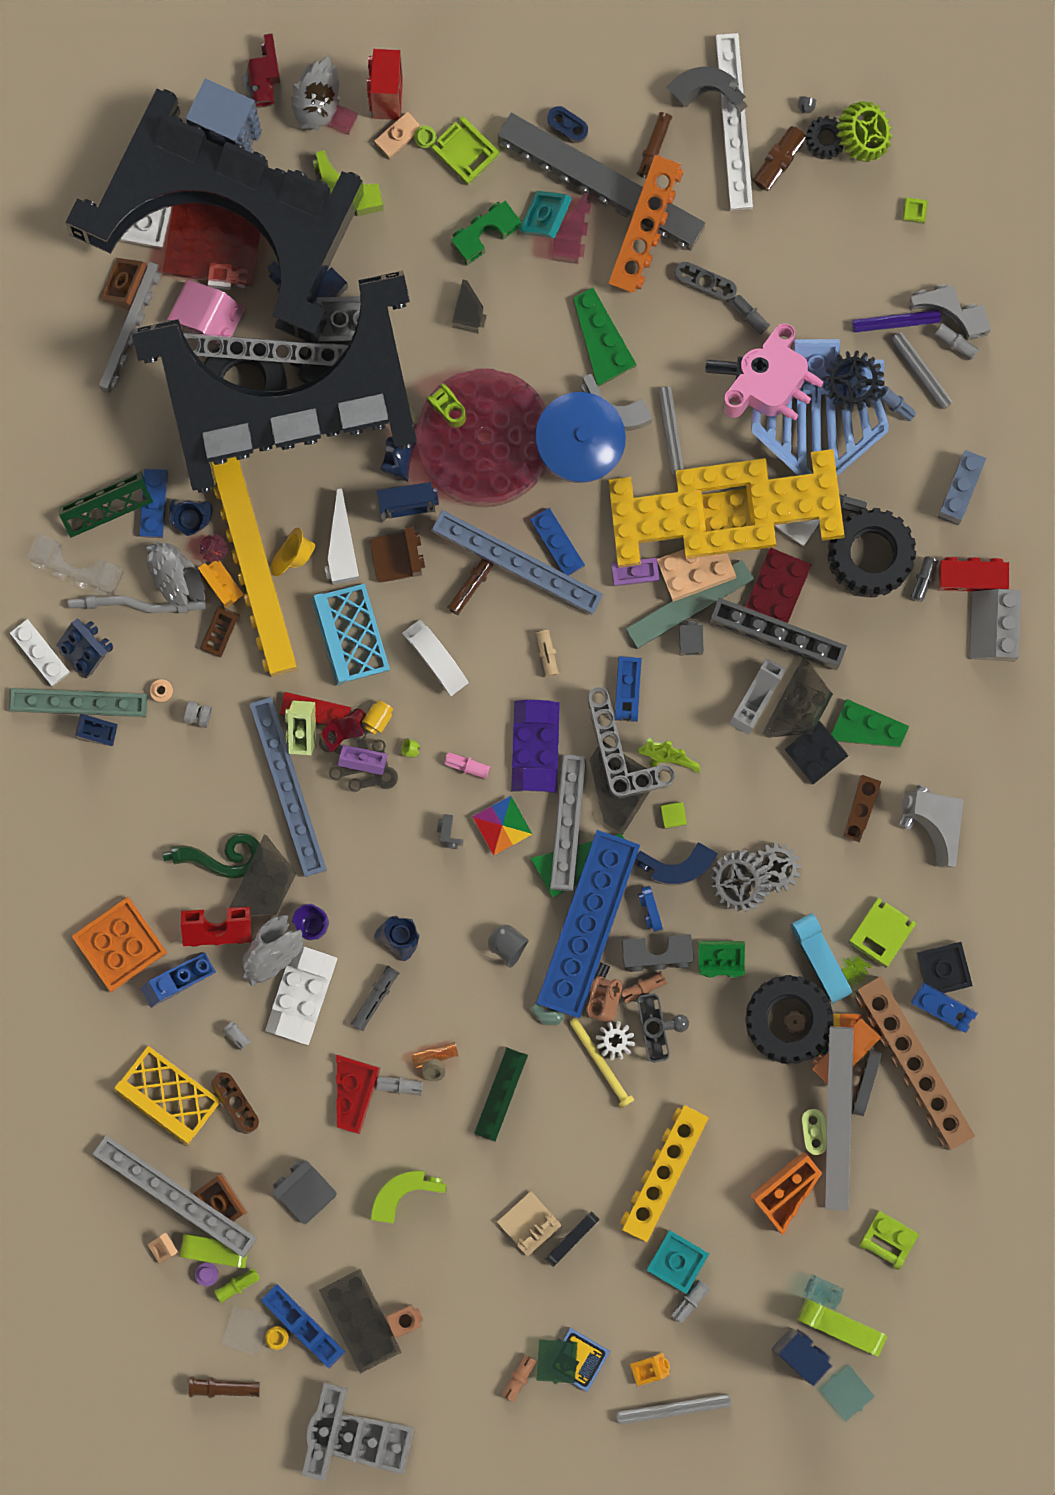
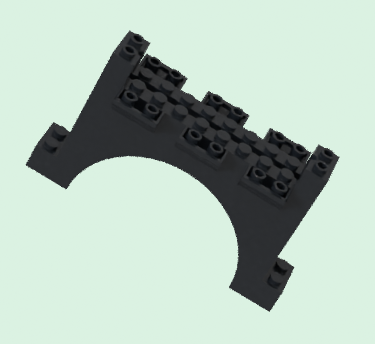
[65,89,364,343]
[132,270,417,493]

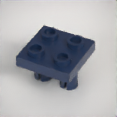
[56,618,113,678]

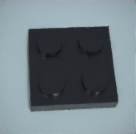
[784,721,849,785]
[916,942,973,993]

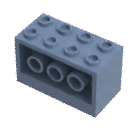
[186,78,262,153]

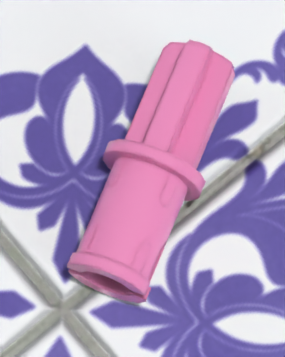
[444,752,490,780]

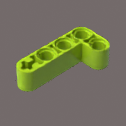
[797,1298,888,1357]

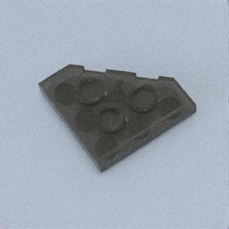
[589,741,660,835]

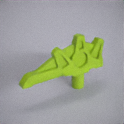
[638,738,701,773]

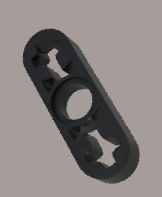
[545,1211,600,1267]

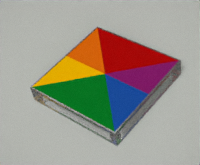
[471,795,533,857]

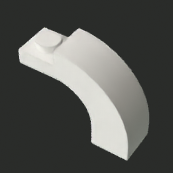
[402,620,469,696]

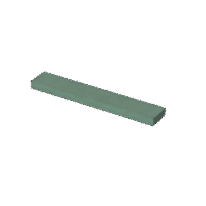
[626,560,754,649]
[9,688,148,717]

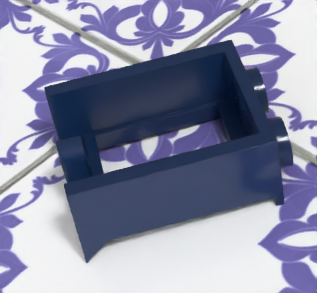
[377,482,439,523]

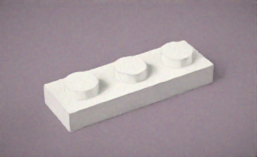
[10,619,70,687]

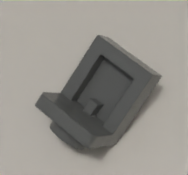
[437,814,463,849]

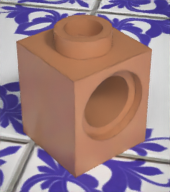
[386,1305,423,1338]

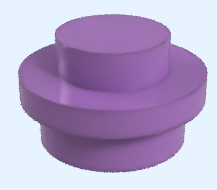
[195,1263,219,1286]

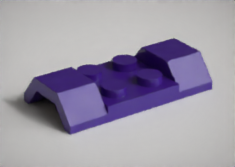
[511,700,560,793]

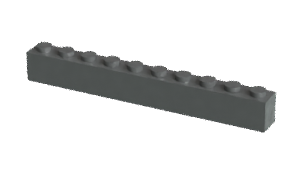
[498,112,705,251]

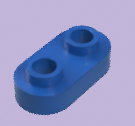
[638,886,663,932]

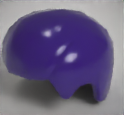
[292,904,329,941]

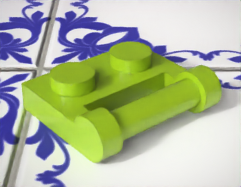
[859,1210,919,1270]

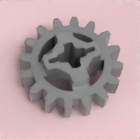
[755,842,802,893]

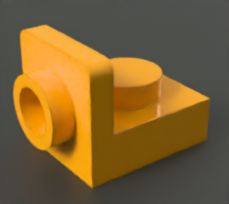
[630,1353,670,1386]

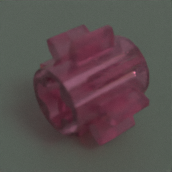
[200,533,228,563]

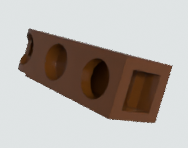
[843,775,882,842]

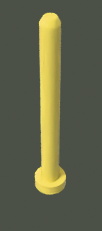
[570,1018,635,1109]

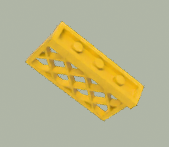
[114,1046,221,1147]

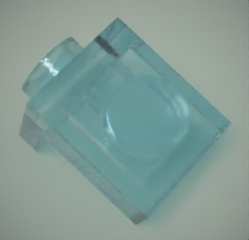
[802,1274,844,1310]

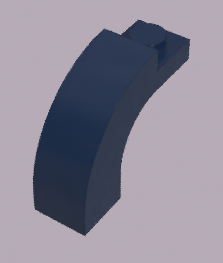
[268,261,348,302]
[635,842,718,886]

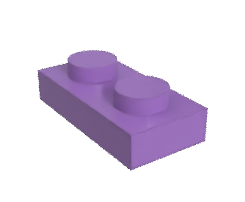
[611,558,659,586]
[338,745,388,775]

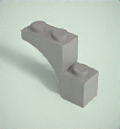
[909,284,991,341]

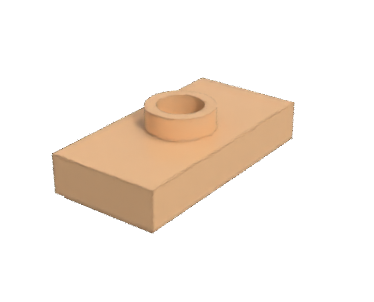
[374,112,421,159]

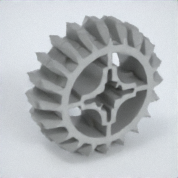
[710,850,772,912]

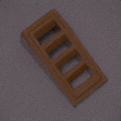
[200,606,240,657]

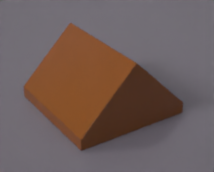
[100,258,148,310]
[193,1174,248,1222]

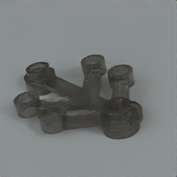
[319,728,398,793]

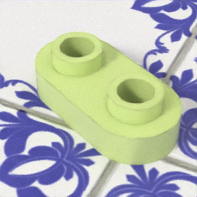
[801,1109,827,1155]

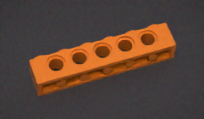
[608,155,684,293]

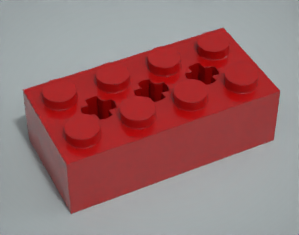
[367,49,403,120]

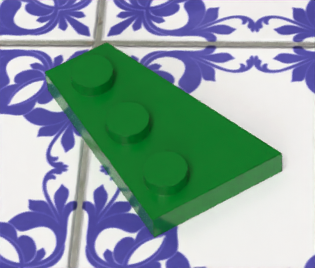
[831,699,909,748]

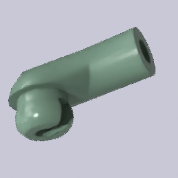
[529,1003,564,1025]

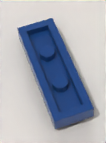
[140,469,168,538]
[530,508,585,576]

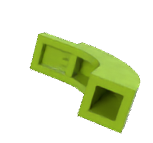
[371,1171,447,1223]

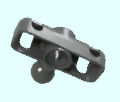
[637,993,689,1063]

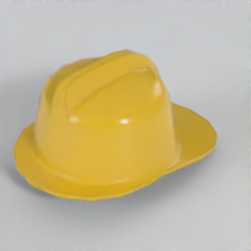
[270,528,315,576]

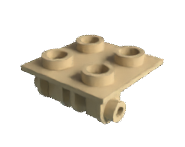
[497,1191,562,1257]

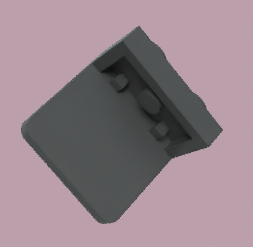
[272,1160,337,1224]

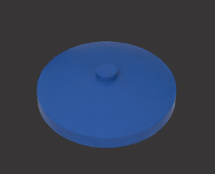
[535,392,626,483]

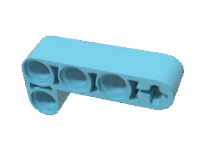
[790,913,852,1004]

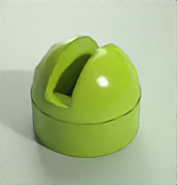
[401,738,421,758]

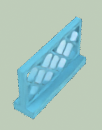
[311,583,390,686]

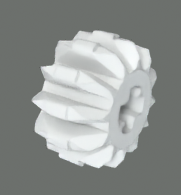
[596,1021,635,1060]

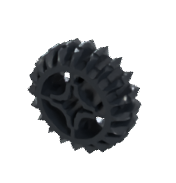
[823,350,885,412]

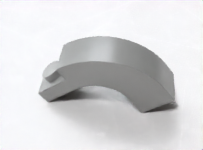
[581,374,653,431]
[729,658,786,735]

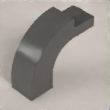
[667,67,748,112]

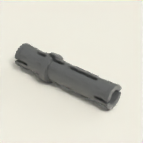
[351,965,400,1031]

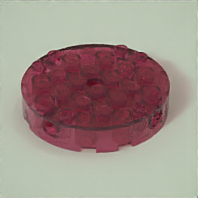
[417,368,546,507]

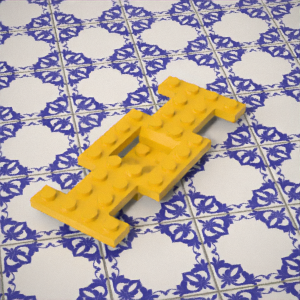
[609,449,845,568]

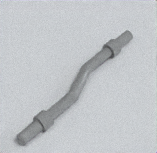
[68,595,206,614]

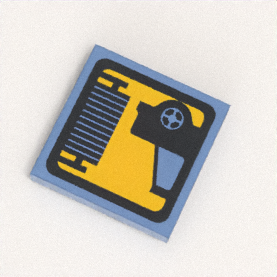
[547,1328,610,1392]

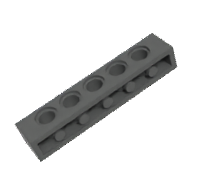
[709,598,847,670]

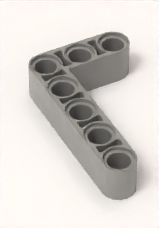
[588,687,675,798]

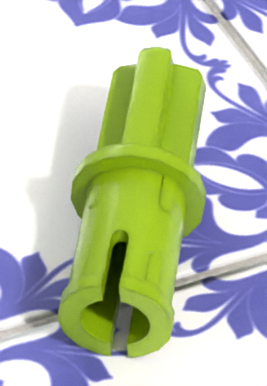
[214,1268,260,1303]

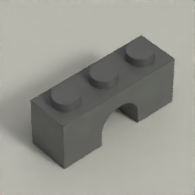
[622,934,694,972]

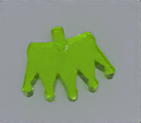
[842,957,872,985]

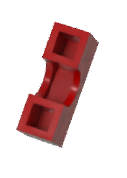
[180,907,252,947]

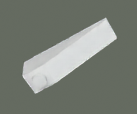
[325,488,360,585]

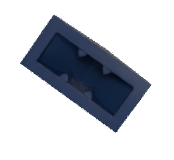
[75,714,118,746]

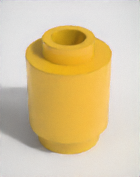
[362,700,394,735]

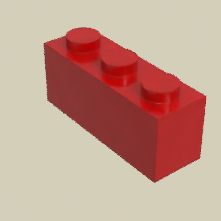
[938,557,1009,592]

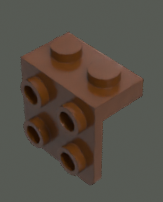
[370,527,425,583]

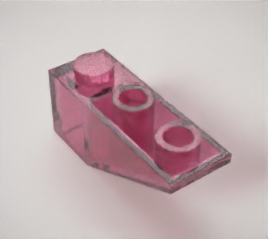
[552,193,591,264]

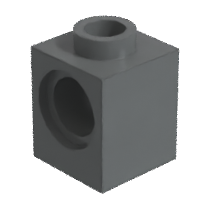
[679,621,704,656]

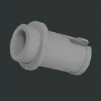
[222,1021,251,1051]

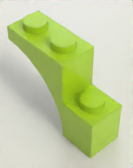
[313,150,384,216]

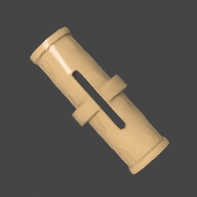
[536,630,559,677]

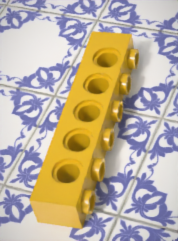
[620,1105,709,1242]

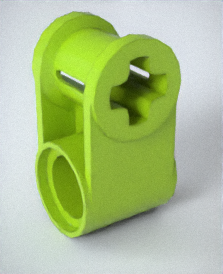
[426,383,466,427]

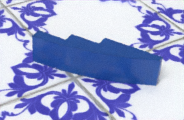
[261,1284,345,1369]

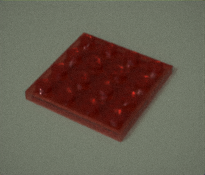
[163,204,261,287]

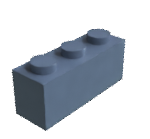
[938,450,986,525]

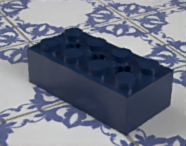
[772,1329,832,1387]

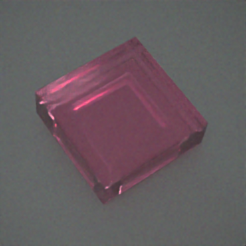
[328,104,358,135]

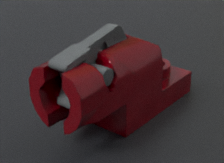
[242,33,281,108]

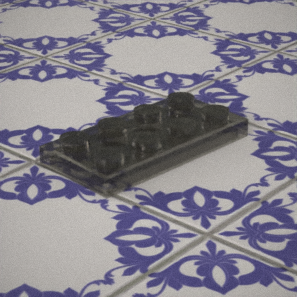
[319,1268,402,1374]

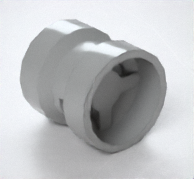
[184,701,212,728]

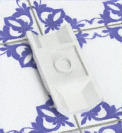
[265,946,338,1046]

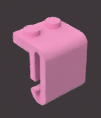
[167,280,245,345]

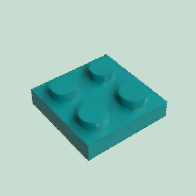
[519,190,572,239]
[646,1230,710,1294]

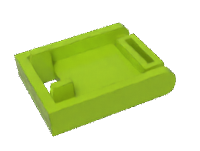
[430,116,500,185]
[848,897,916,968]

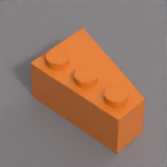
[811,1018,881,1085]
[750,1152,822,1235]

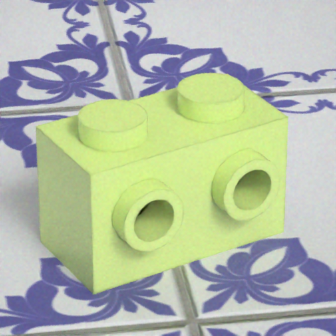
[285,701,316,755]

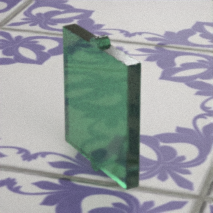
[536,1338,577,1384]

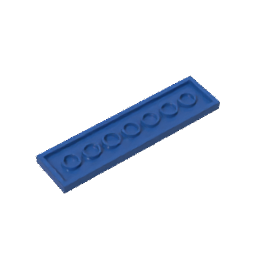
[536,829,640,1018]

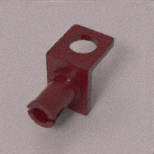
[319,708,366,752]

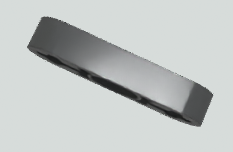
[675,262,737,302]
[852,1049,882,1117]

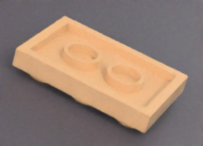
[657,549,736,602]

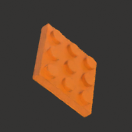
[72,897,168,993]

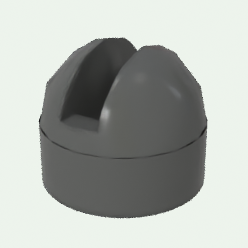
[798,96,817,113]

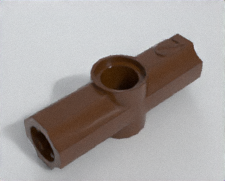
[752,126,807,191]

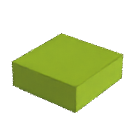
[902,197,928,224]
[660,802,687,829]

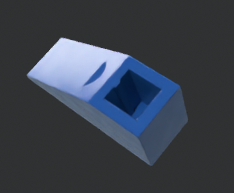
[140,953,216,1008]

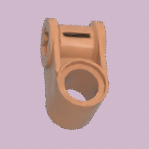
[587,976,622,1022]

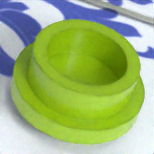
[414,125,436,148]

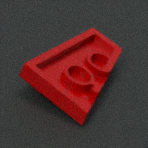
[336,1054,381,1134]

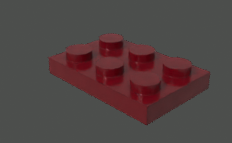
[746,548,812,623]

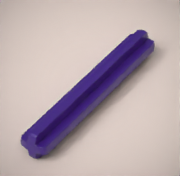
[852,310,941,333]

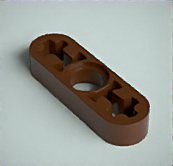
[211,1072,259,1134]

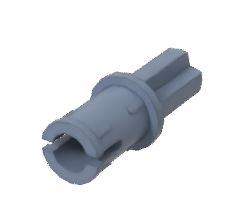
[877,386,916,421]

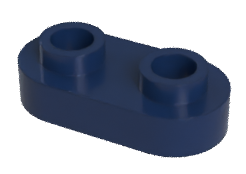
[547,106,588,143]

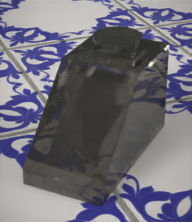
[452,279,487,333]

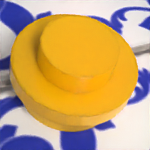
[265,1326,289,1350]

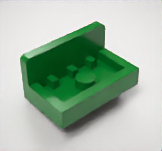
[698,941,745,978]

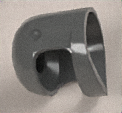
[488,924,529,968]

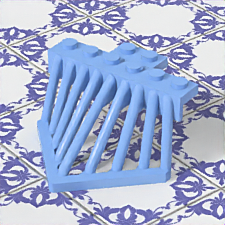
[751,339,889,476]

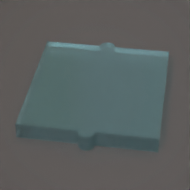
[819,1365,875,1421]

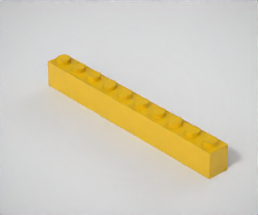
[212,457,298,677]

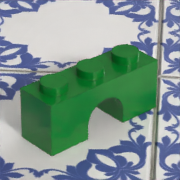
[451,200,521,266]

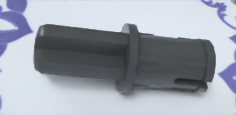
[731,295,770,335]
[839,494,867,513]
[911,556,939,602]

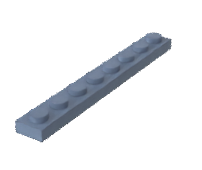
[431,510,603,615]
[250,697,327,878]

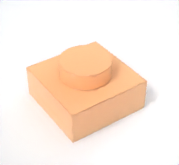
[148,1233,178,1264]

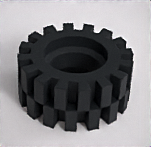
[806,116,844,160]

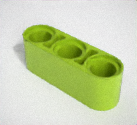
[179,1234,248,1268]

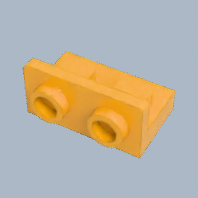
[198,559,244,608]

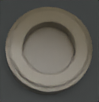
[422,1059,445,1081]

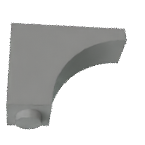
[902,791,964,868]

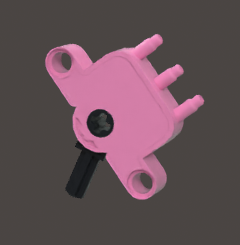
[705,323,823,420]

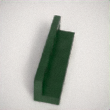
[59,472,153,538]
[474,1047,528,1142]

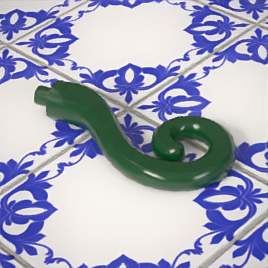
[163,833,263,879]

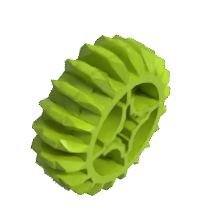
[836,101,894,162]

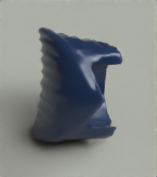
[380,436,417,482]
[170,499,213,536]
[374,915,420,961]

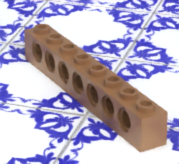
[855,976,975,1150]

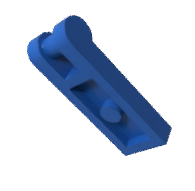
[615,656,642,722]
[911,982,978,1033]

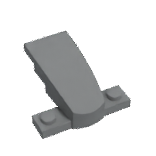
[302,1383,415,1481]

